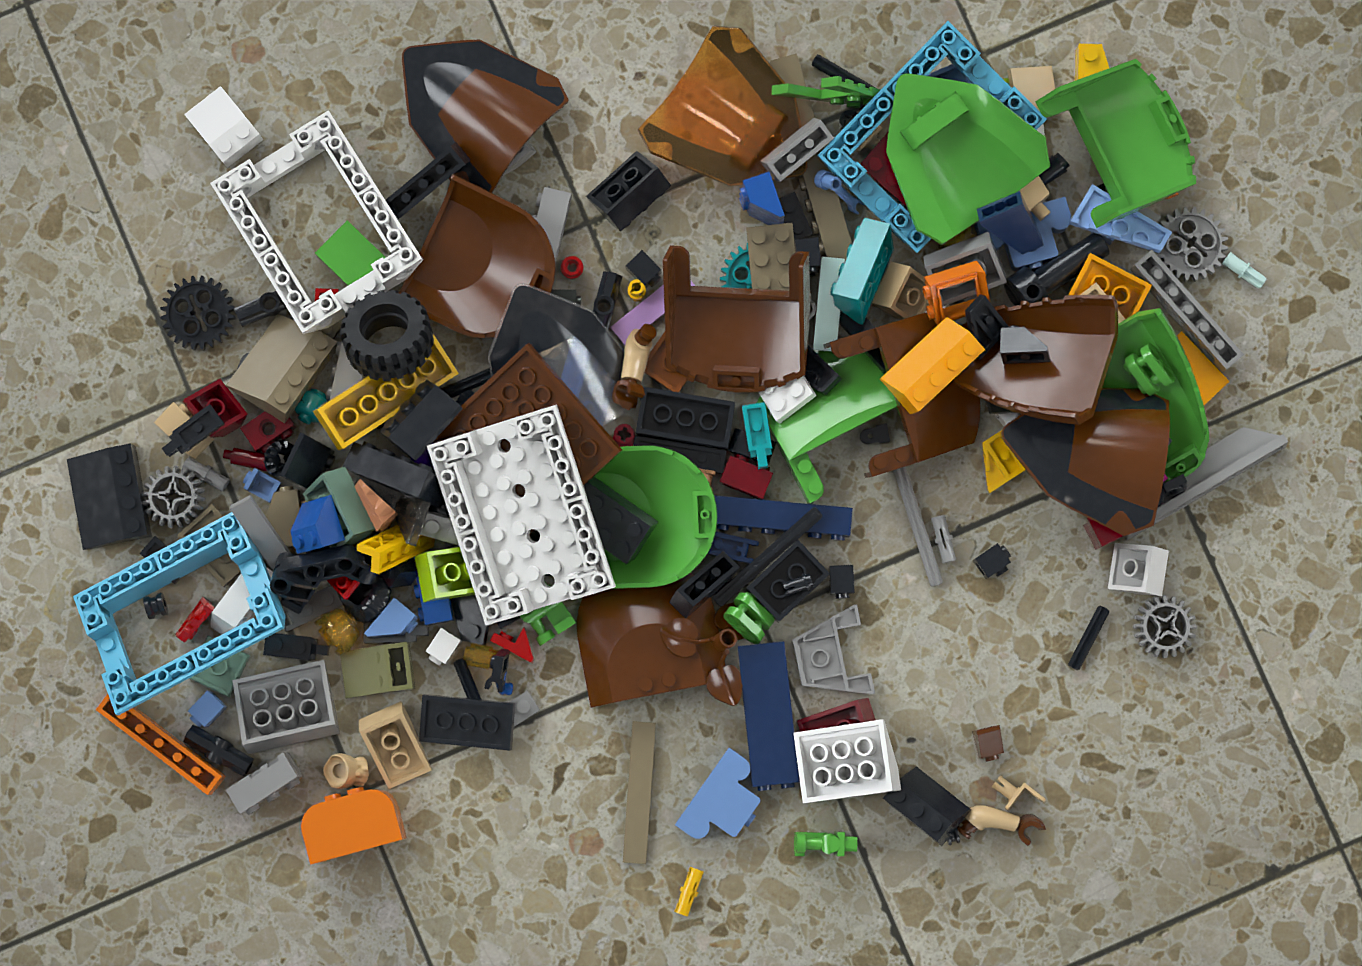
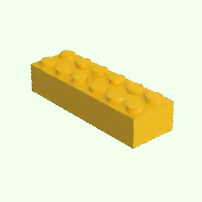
[313,334,459,450]

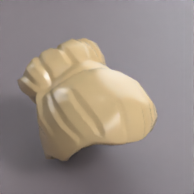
[323,753,369,789]

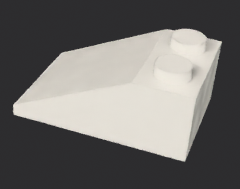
[185,86,263,168]

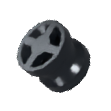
[143,592,168,619]

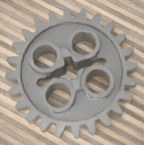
[1158,207,1228,282]

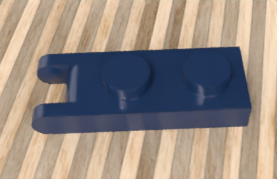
[707,532,759,564]

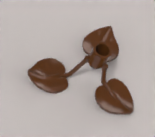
[660,602,744,706]

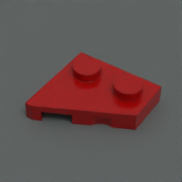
[175,596,215,643]

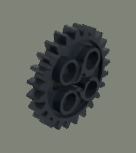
[160,275,236,351]

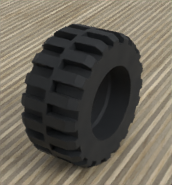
[340,290,434,381]

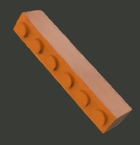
[96,694,226,795]

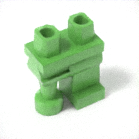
[520,580,577,646]
[794,831,857,856]

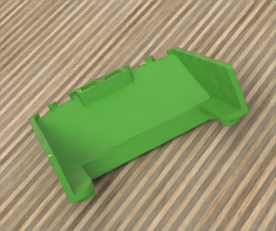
[1035,59,1196,228]
[757,350,901,504]

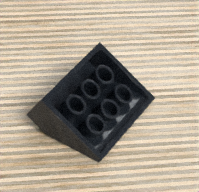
[67,443,152,550]

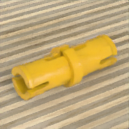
[627,279,646,302]
[674,867,704,916]

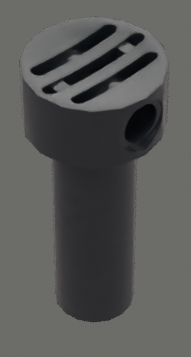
[1004,232,1110,306]

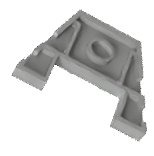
[792,604,875,695]

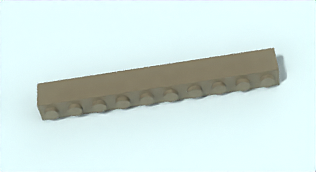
[769,53,852,262]

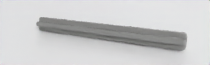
[893,466,943,587]

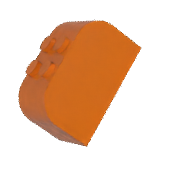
[301,787,407,865]

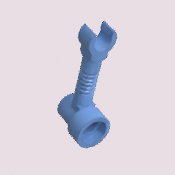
[814,170,864,214]

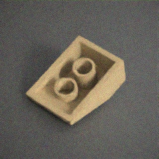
[359,701,432,789]

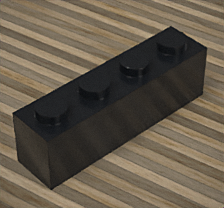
[385,142,471,220]

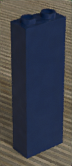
[737,641,800,791]

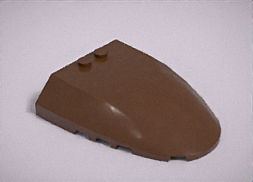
[952,295,1118,425]

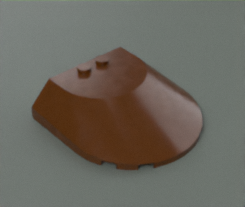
[399,174,555,338]
[577,572,726,708]

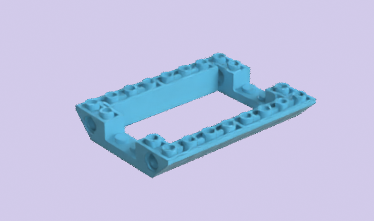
[817,21,1047,253]
[73,512,286,716]

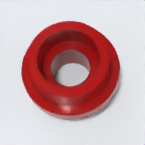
[561,256,584,279]

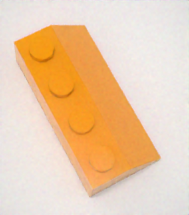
[880,317,985,414]

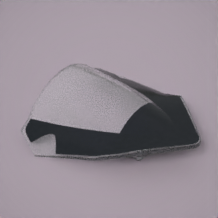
[488,283,642,426]

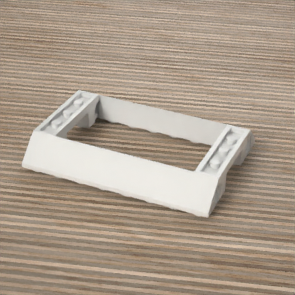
[210,110,423,334]

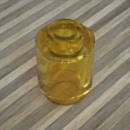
[463,642,499,670]

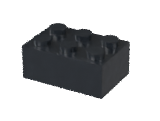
[746,540,830,623]

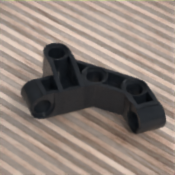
[269,545,378,614]

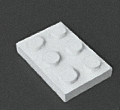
[758,376,817,423]

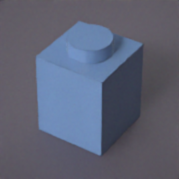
[188,690,227,727]

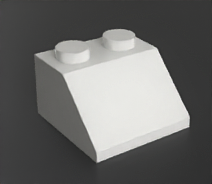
[1108,543,1169,597]

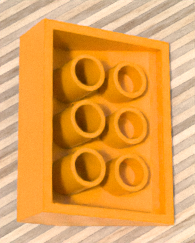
[1068,253,1152,321]

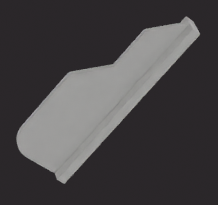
[1124,427,1288,540]

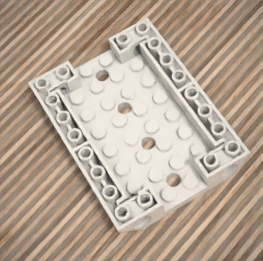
[427,405,616,625]

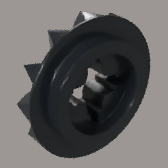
[264,440,294,477]

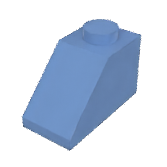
[364,597,418,638]

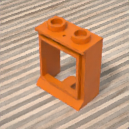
[922,260,990,325]

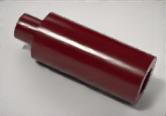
[223,447,267,472]

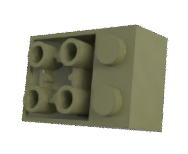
[340,642,415,699]

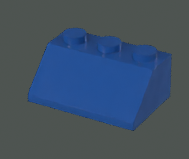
[739,172,785,225]

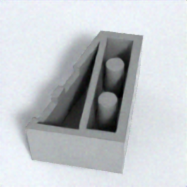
[226,752,303,815]

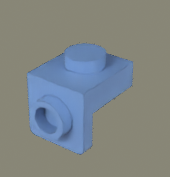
[243,468,282,503]

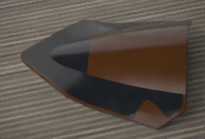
[402,39,569,193]
[1001,388,1170,536]

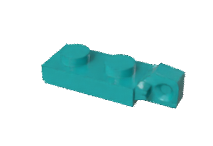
[742,402,772,469]

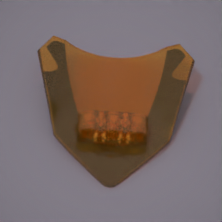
[638,25,808,187]

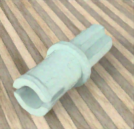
[1222,252,1266,289]

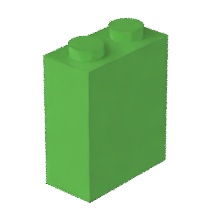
[315,220,386,286]

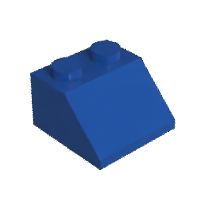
[290,495,345,554]

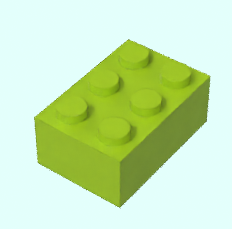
[415,547,475,603]

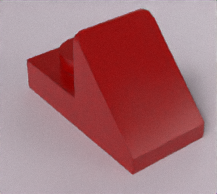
[490,627,534,663]

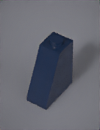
[977,191,1044,254]

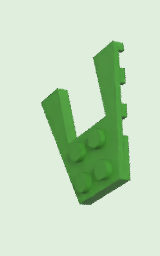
[772,76,881,108]

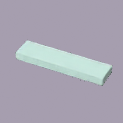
[813,257,845,351]

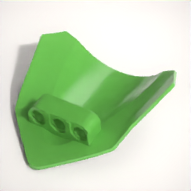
[886,73,1050,245]

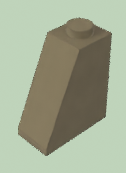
[266,486,301,549]

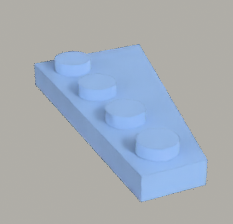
[1069,184,1172,253]

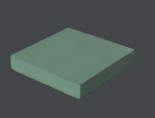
[190,635,251,698]

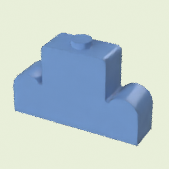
[974,197,1071,271]
[675,748,760,839]

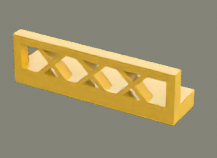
[357,519,435,574]

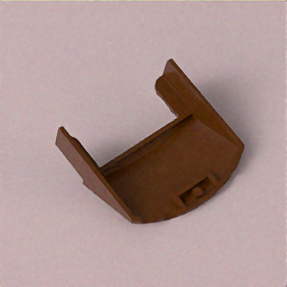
[663,245,811,392]
[823,312,981,478]

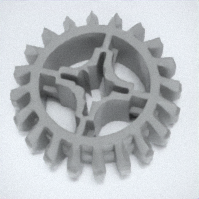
[142,465,206,528]
[1133,595,1197,658]

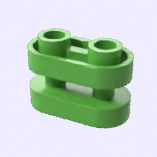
[1124,343,1175,396]
[724,592,775,644]

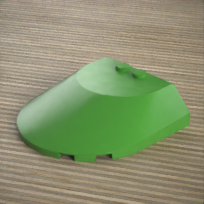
[594,446,718,588]

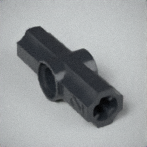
[592,271,623,332]
[234,291,287,327]
[183,725,254,776]

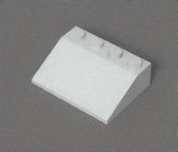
[794,719,901,803]

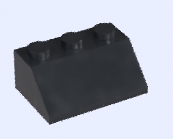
[586,151,671,232]
[380,380,463,461]
[883,766,971,846]

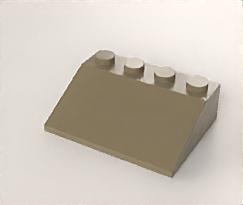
[226,314,337,423]

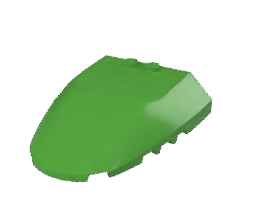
[1102,308,1209,483]

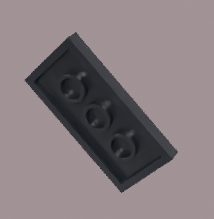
[419,694,515,751]

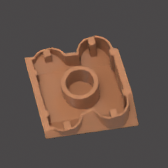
[354,479,398,533]

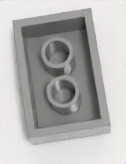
[923,232,1007,306]

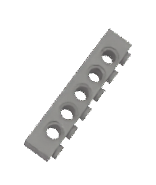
[1130,250,1244,373]

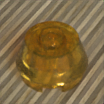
[314,608,360,656]

